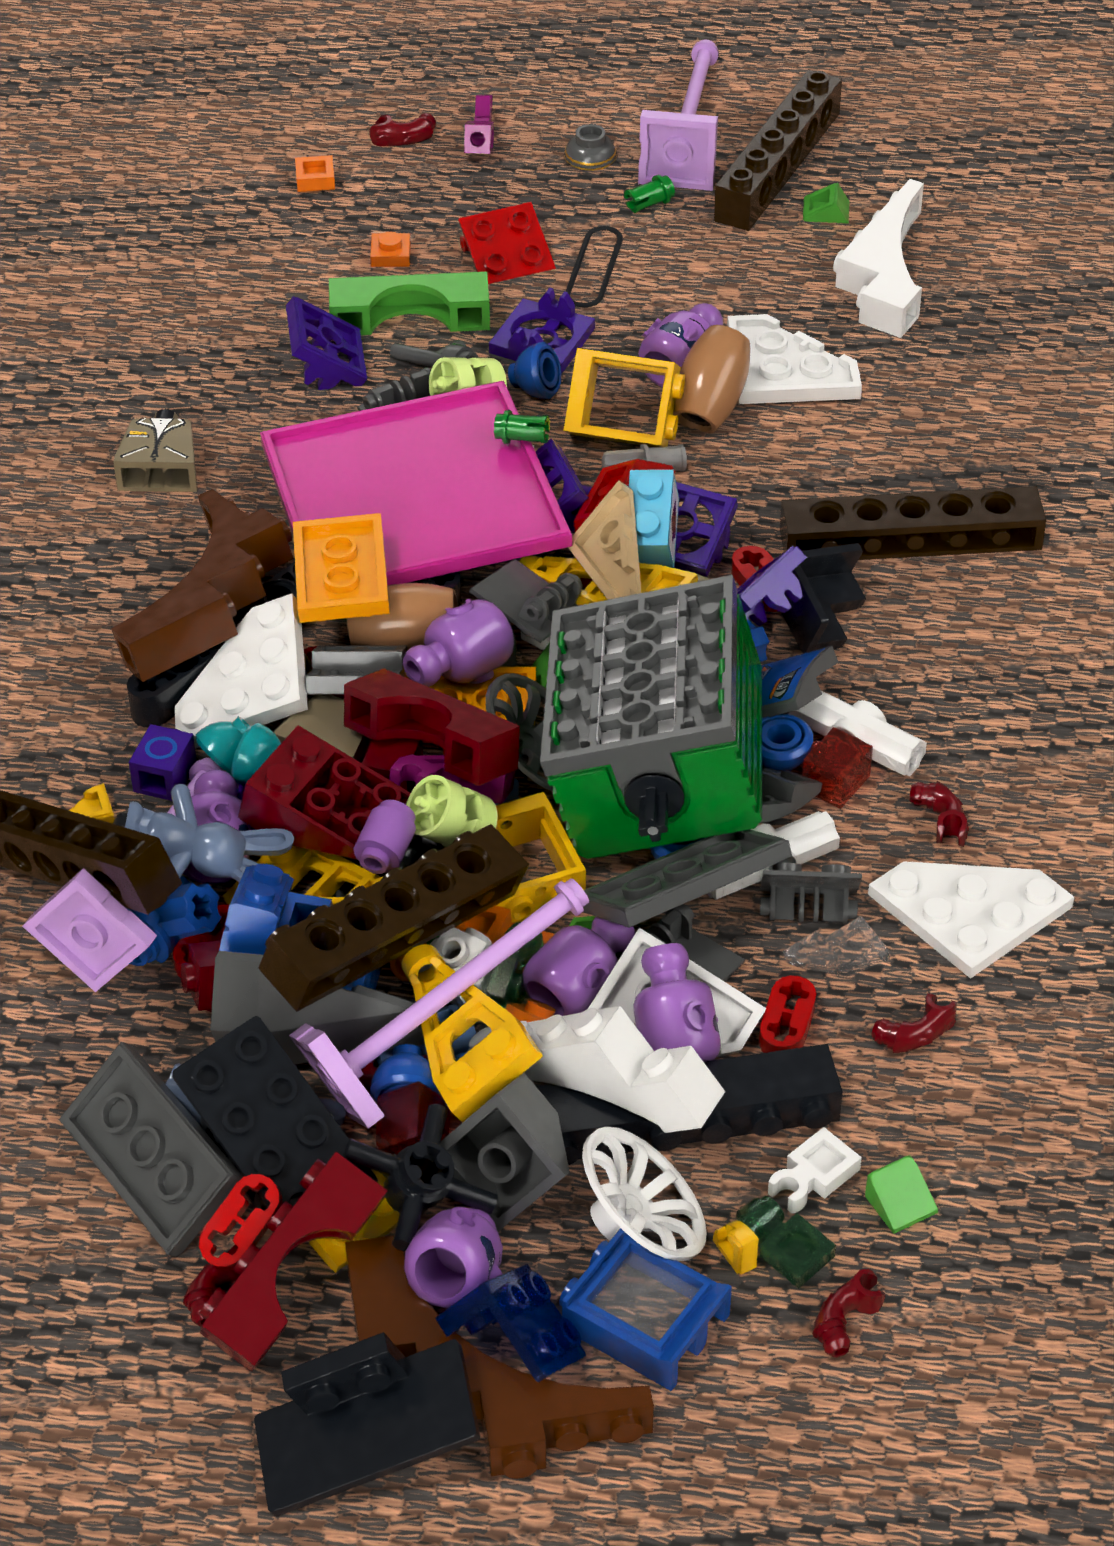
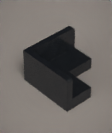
[781,543,866,653]

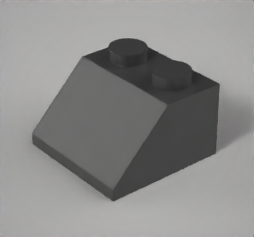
[440,1072,570,1231]

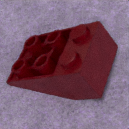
[238,725,411,860]

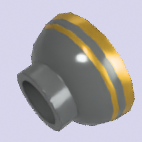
[564,124,617,171]

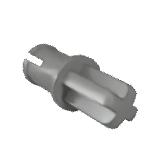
[602,444,687,472]

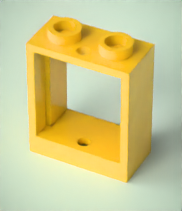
[563,348,685,447]
[495,792,586,923]

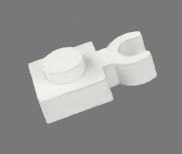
[768,1127,862,1214]

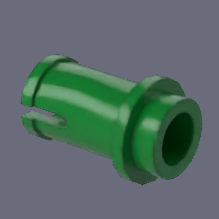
[624,175,675,213]
[494,410,550,444]

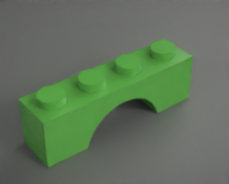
[329,272,490,336]

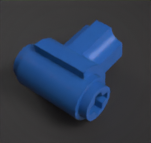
[125,875,222,966]

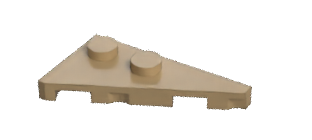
[568,480,641,600]

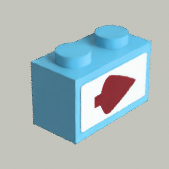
[629,470,679,568]

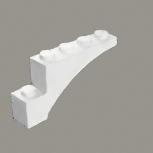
[833,179,924,338]
[467,1006,726,1133]

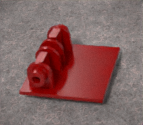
[458,202,556,284]

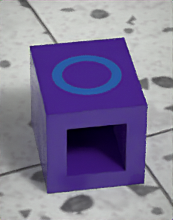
[129,724,197,801]

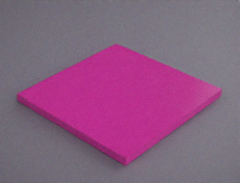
[260,381,573,585]

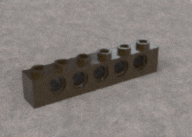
[714,69,842,231]
[780,486,1046,560]
[0,790,182,915]
[258,824,529,1012]

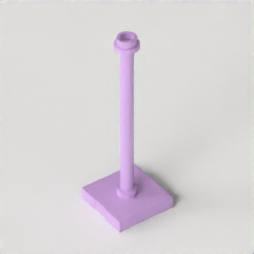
[638,40,719,191]
[22,758,224,992]
[289,878,589,1129]

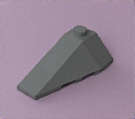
[210,951,425,1064]

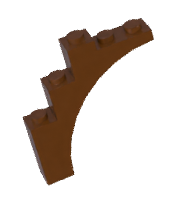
[111,489,294,682]
[345,1235,654,1479]

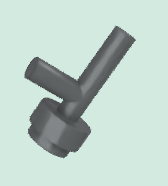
[390,340,479,367]

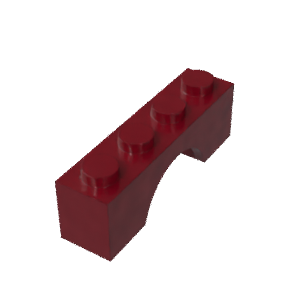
[344,668,520,786]
[199,1152,388,1372]

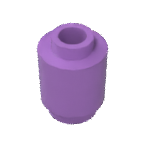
[353,800,416,874]

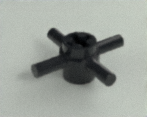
[343,1104,498,1251]

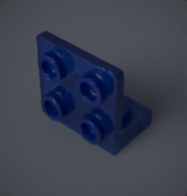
[435,1264,586,1382]

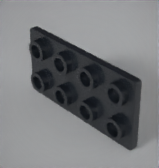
[172,1016,378,1211]
[254,1332,480,1517]

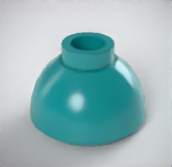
[196,716,250,775]
[231,723,281,786]

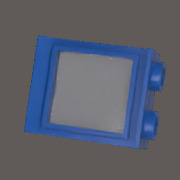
[559,1228,732,1391]

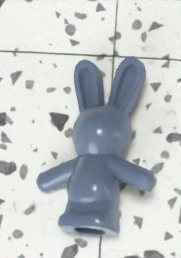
[125,784,294,882]

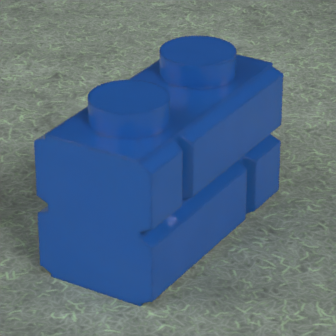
[219,864,294,955]

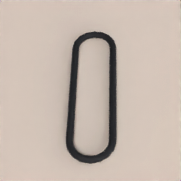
[565,226,623,308]

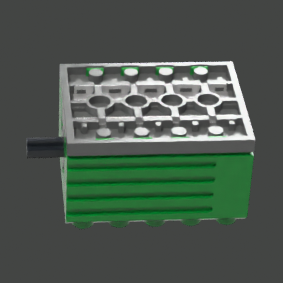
[540,575,762,859]

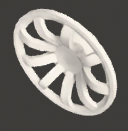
[582,1127,707,1261]

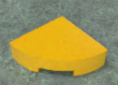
[69,783,115,824]
[713,1220,759,1275]

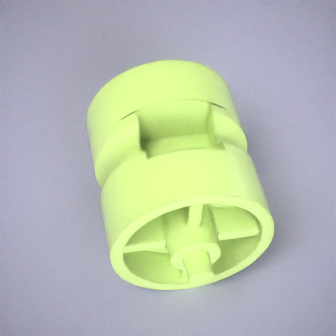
[429,357,507,396]
[406,775,498,847]

